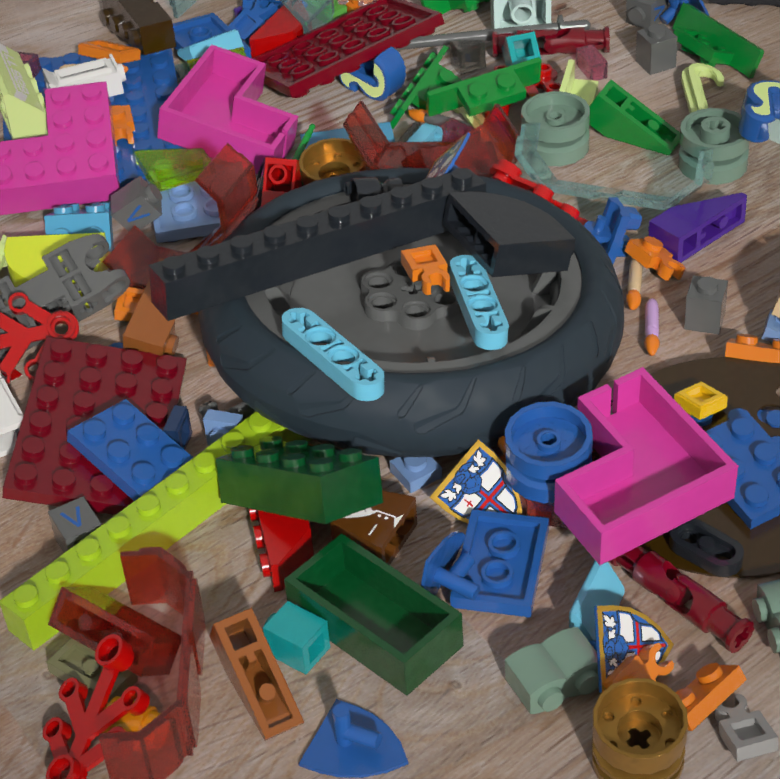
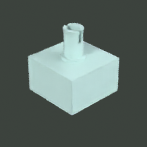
[490,0,551,38]

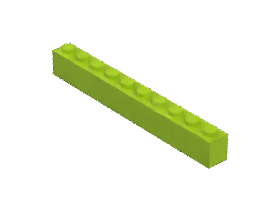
[0,411,311,651]

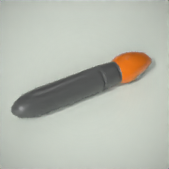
[408,109,474,134]

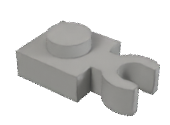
[714,694,778,762]

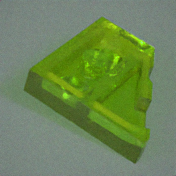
[134,148,215,192]

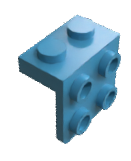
[44,202,114,251]

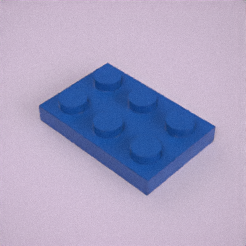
[173,12,251,58]
[67,399,193,501]
[705,412,780,530]
[450,509,549,618]

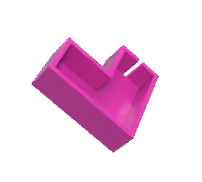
[157,44,298,175]
[0,81,120,215]
[554,367,738,565]

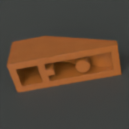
[123,258,179,356]
[209,607,304,741]

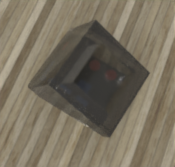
[449,40,486,75]

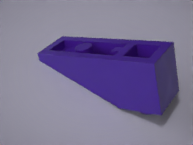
[648,192,747,263]

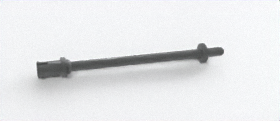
[395,15,591,52]

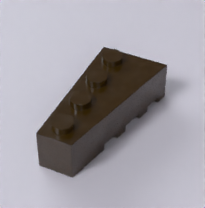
[100,0,176,55]

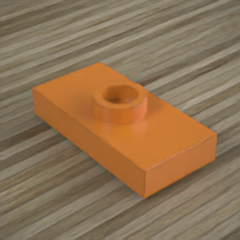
[78,40,141,64]

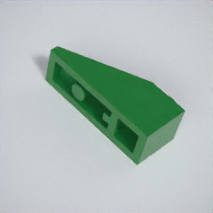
[589,79,680,156]

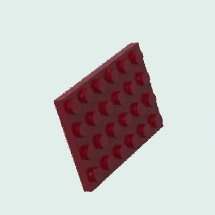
[253,0,445,98]
[2,337,187,515]

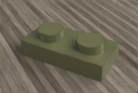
[46,635,138,702]

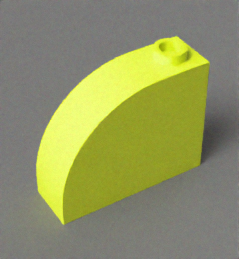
[4,232,110,309]

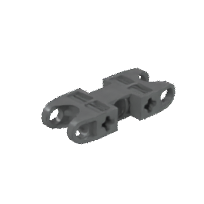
[0,234,130,362]

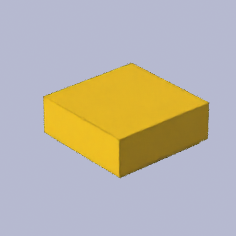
[674,381,728,420]

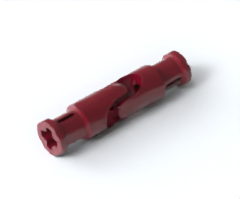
[492,26,610,57]
[609,546,754,653]

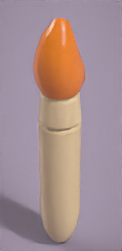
[626,258,643,310]

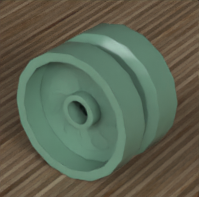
[521,91,590,166]
[678,108,750,185]

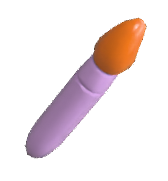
[644,298,660,356]

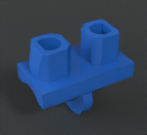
[584,197,642,264]

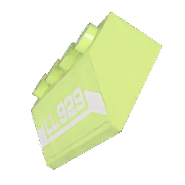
[0,43,48,140]

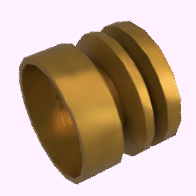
[299,138,368,186]
[592,678,688,779]

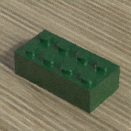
[216,436,383,524]
[284,533,464,696]

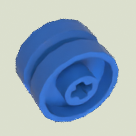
[505,401,593,503]

